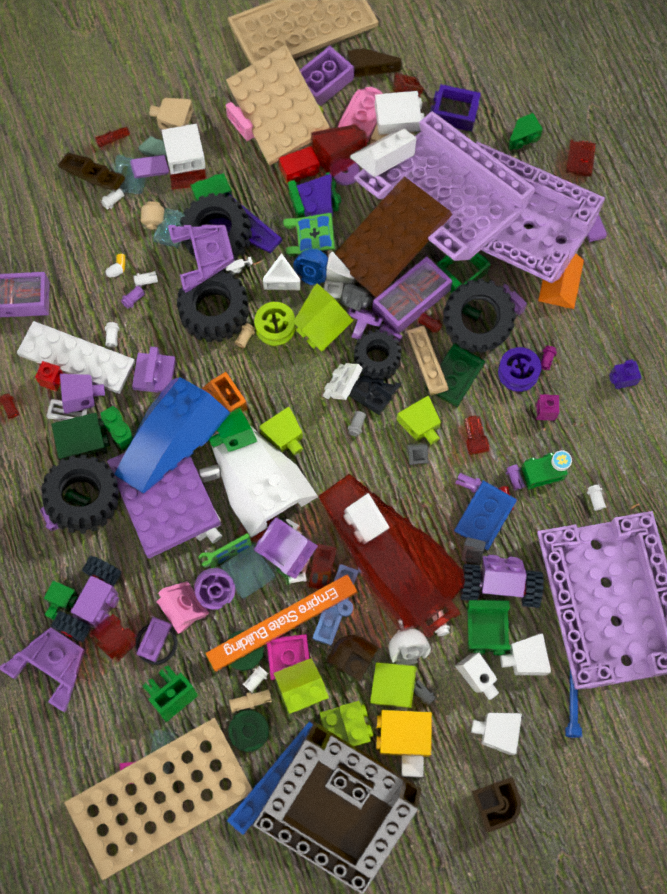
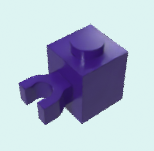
[609,359,642,389]

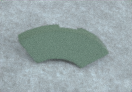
[138,136,167,157]

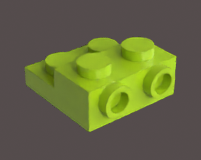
[319,701,373,747]

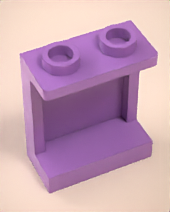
[254,518,317,579]

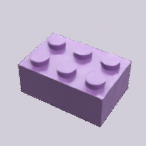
[300,46,354,106]

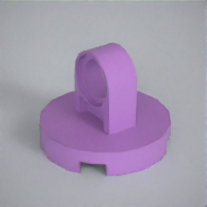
[346,307,383,340]

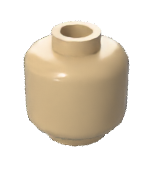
[141,202,164,229]

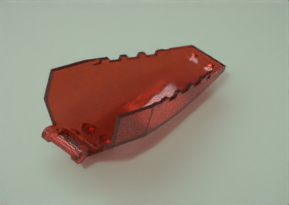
[318,474,465,639]

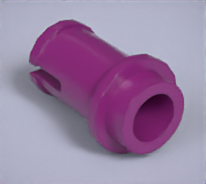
[540,345,557,371]

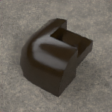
[325,635,380,682]
[471,777,522,833]

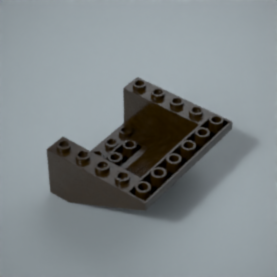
[253,722,422,894]

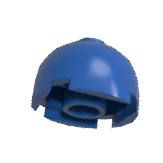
[293,248,329,285]

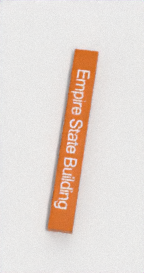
[206,574,357,672]

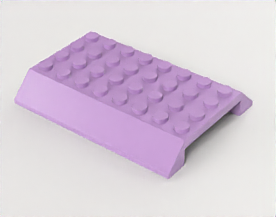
[354,111,535,261]

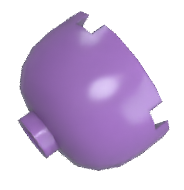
[194,568,235,609]

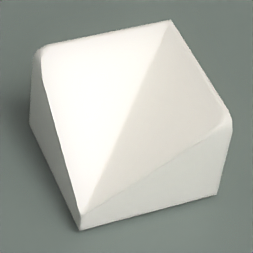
[401,755,423,778]

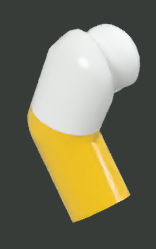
[106,254,125,278]

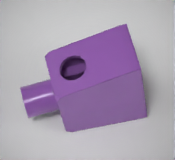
[60,374,105,414]

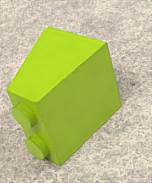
[293,284,354,352]
[274,658,329,714]

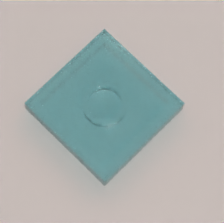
[221,544,276,599]

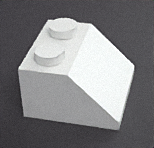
[343,493,390,544]

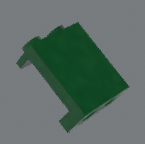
[51,412,109,461]

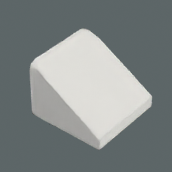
[199,464,221,482]

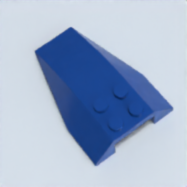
[114,377,230,494]

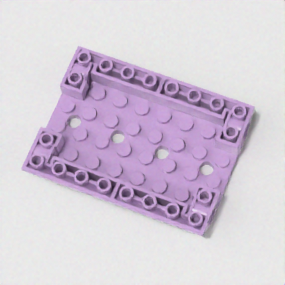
[476,142,605,283]
[537,511,667,689]

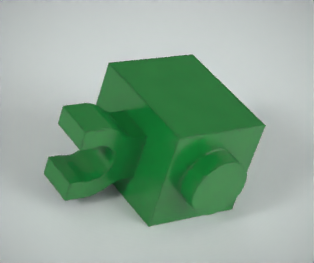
[44,581,78,620]

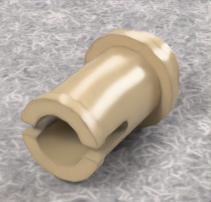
[235,323,255,348]

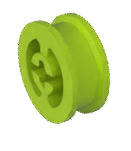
[254,302,296,346]

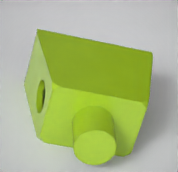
[397,396,441,445]
[259,407,303,455]

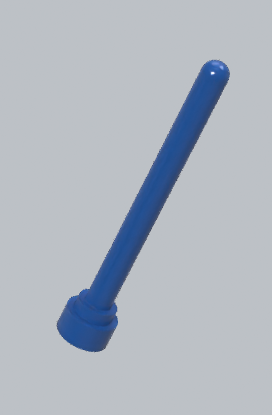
[565,670,582,738]

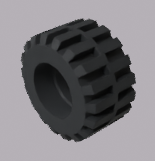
[354,330,401,380]

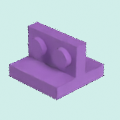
[132,347,176,393]

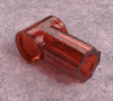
[463,415,489,455]

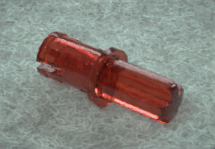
[94,127,130,148]

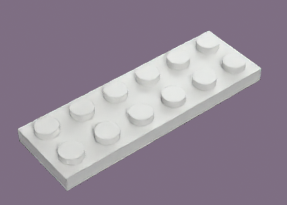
[17,321,135,394]

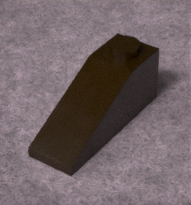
[347,48,402,78]

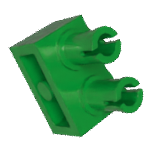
[143,666,198,722]

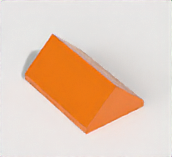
[538,253,584,309]

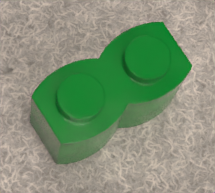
[101,406,133,450]

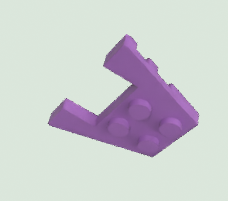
[168,225,235,293]
[0,627,85,713]

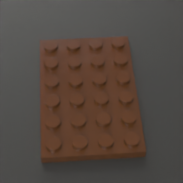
[334,176,453,298]

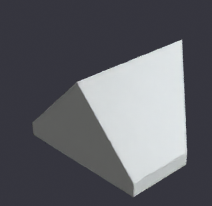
[327,252,355,287]
[263,253,300,290]

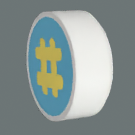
[551,451,572,471]

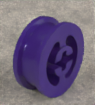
[498,347,541,392]

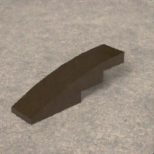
[57,152,126,192]

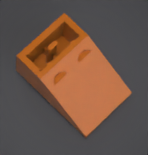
[202,372,248,413]

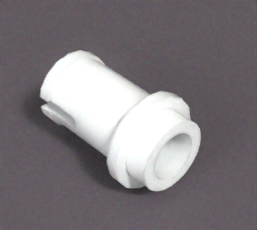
[101,189,124,209]
[134,271,158,288]
[105,322,120,347]
[587,485,606,511]
[430,609,450,636]
[243,666,268,693]

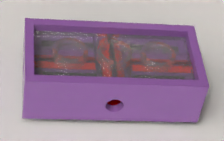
[372,256,452,334]
[0,272,49,317]

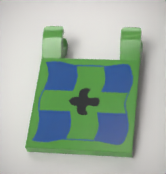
[283,213,335,257]
[198,533,252,568]

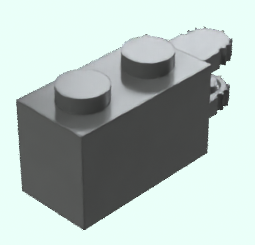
[339,283,373,311]

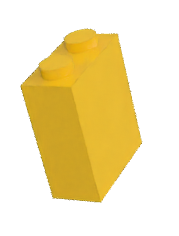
[376,710,432,757]

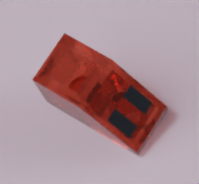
[309,544,336,590]

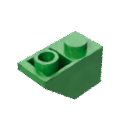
[508,113,543,151]

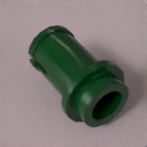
[462,303,482,321]
[64,488,91,507]

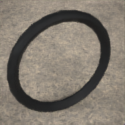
[135,624,178,665]

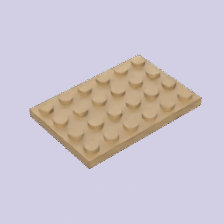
[226,45,331,165]

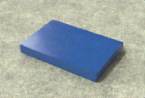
[454,480,517,550]

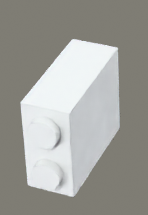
[375,91,424,135]
[162,124,206,174]

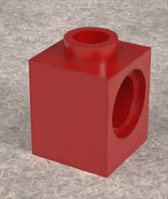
[35,361,64,391]

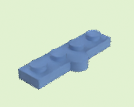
[312,564,359,646]

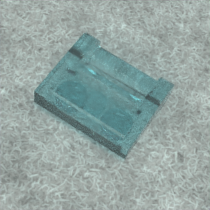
[115,155,145,194]

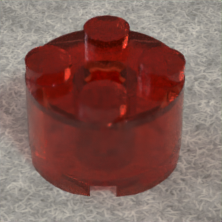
[89,614,136,663]

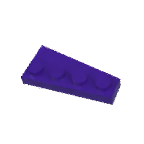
[297,174,334,252]
[207,195,283,254]

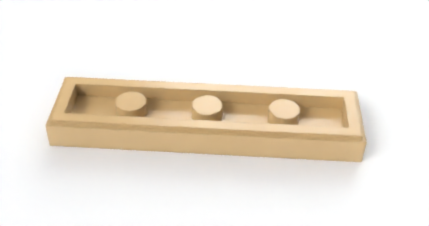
[407,325,448,396]

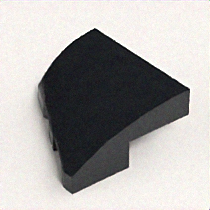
[349,376,401,416]

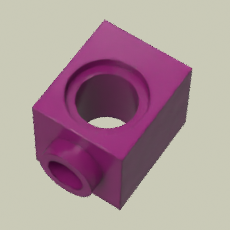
[536,394,559,421]

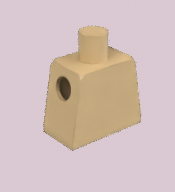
[149,98,193,130]

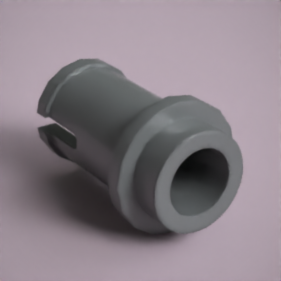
[414,680,436,707]

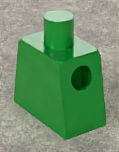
[209,407,258,452]

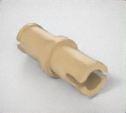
[229,689,272,713]

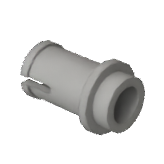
[347,411,366,437]

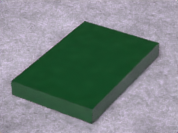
[425,343,486,408]

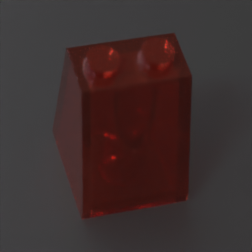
[311,124,367,178]

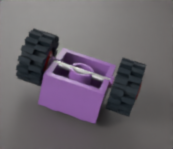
[460,555,544,608]
[51,556,122,643]

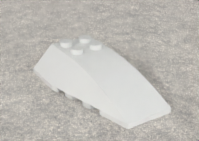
[212,427,318,537]

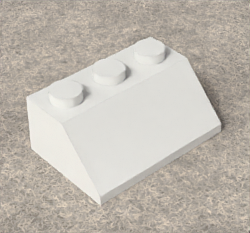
[351,129,416,177]

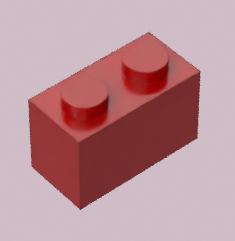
[278,146,320,185]

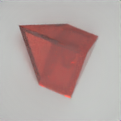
[393,73,425,98]

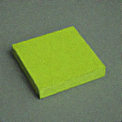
[370,662,417,708]

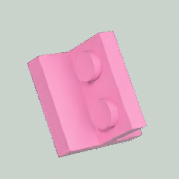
[157,581,209,634]

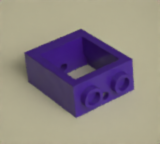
[430,84,481,132]

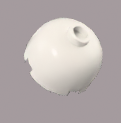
[389,628,431,665]

